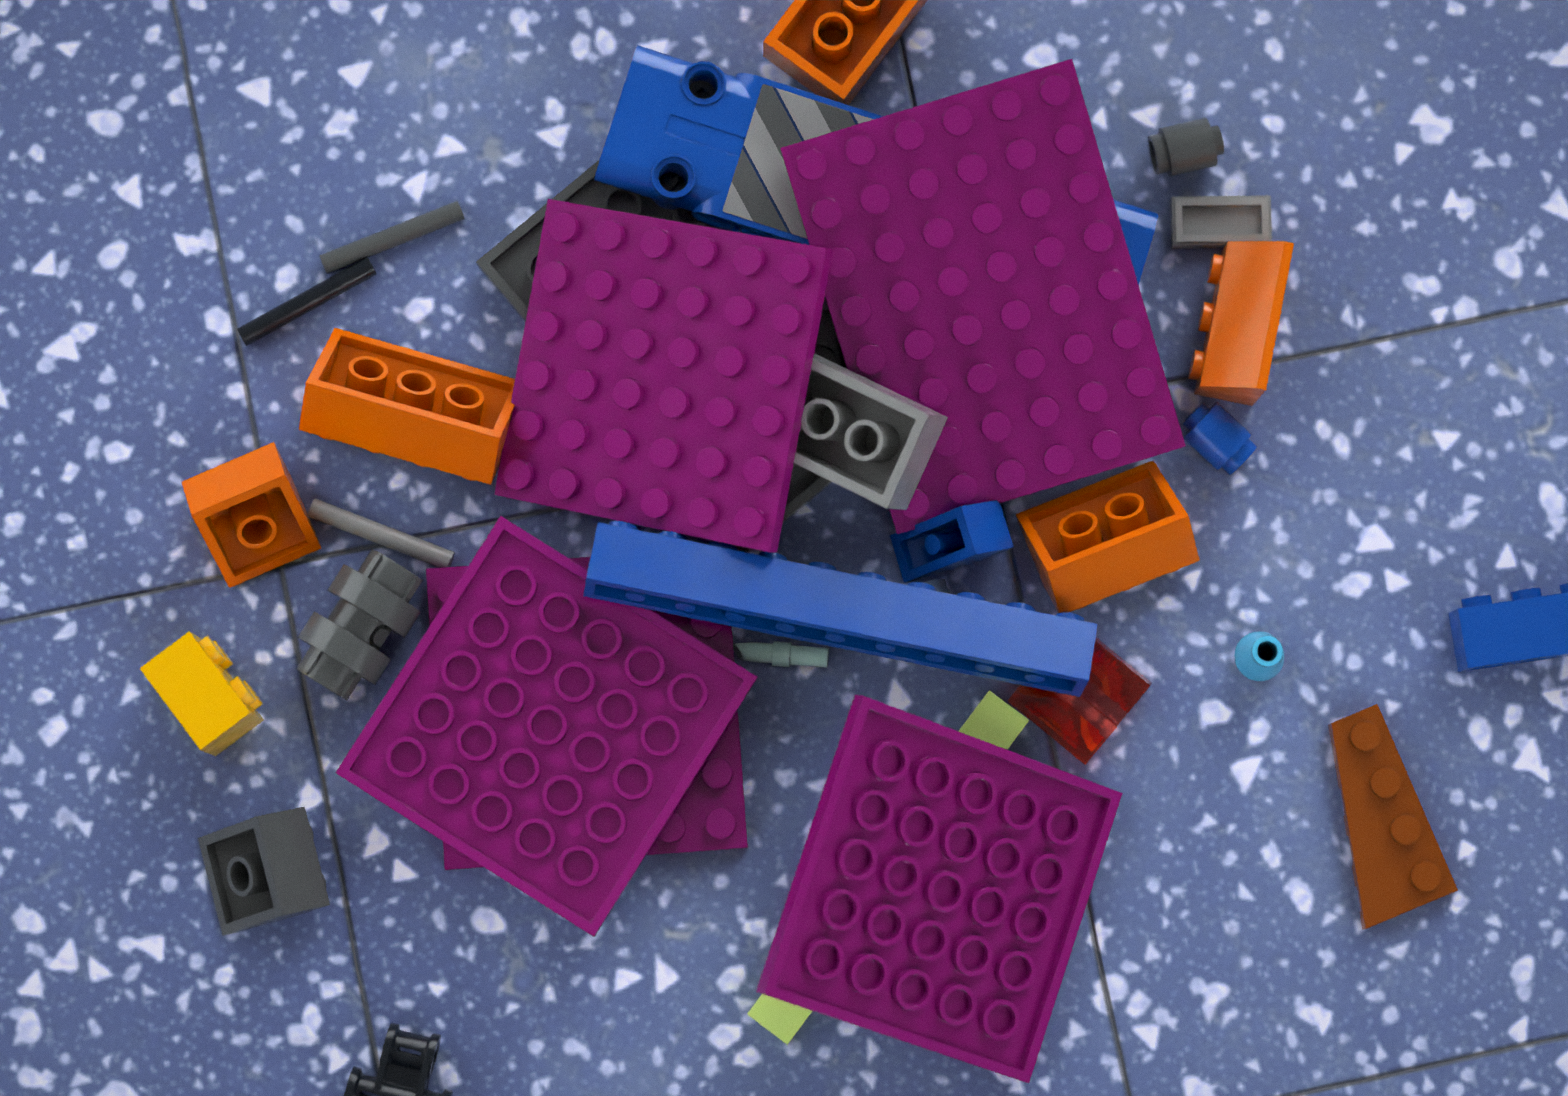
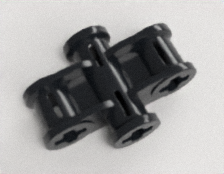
[344,1022,453,1096]

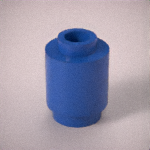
[1182,402,1257,475]

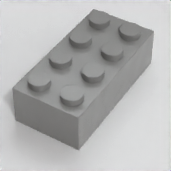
[794,353,948,510]

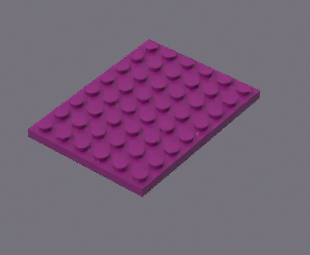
[780,59,1186,534]

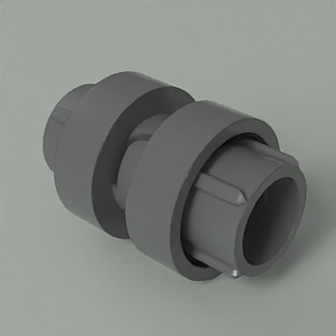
[296,549,423,700]

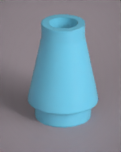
[1234,631,1284,681]

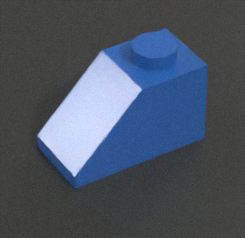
[890,500,1014,583]

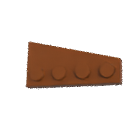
[1328,704,1458,930]

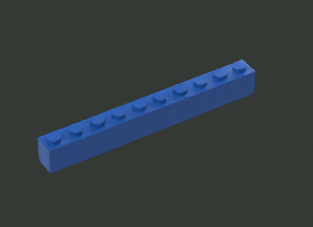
[583,521,1098,697]

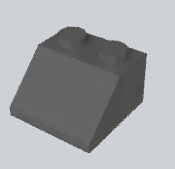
[198,807,330,936]

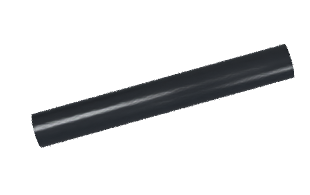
[237,257,377,346]

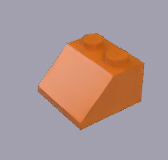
[182,442,321,588]

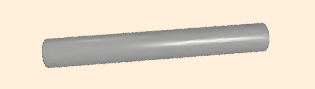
[308,498,455,568]

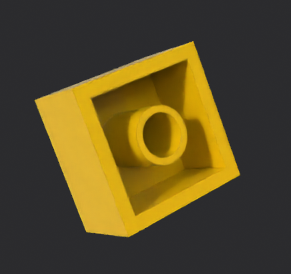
[139,631,264,757]

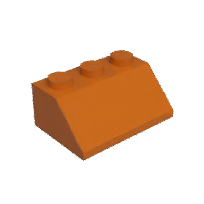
[1188,241,1294,406]
[1015,460,1200,613]

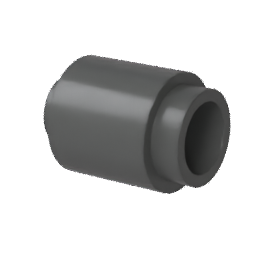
[1148,118,1224,177]

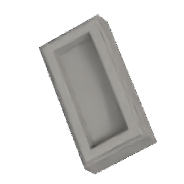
[1170,195,1272,249]

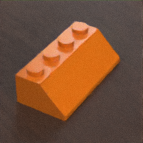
[299,328,515,485]

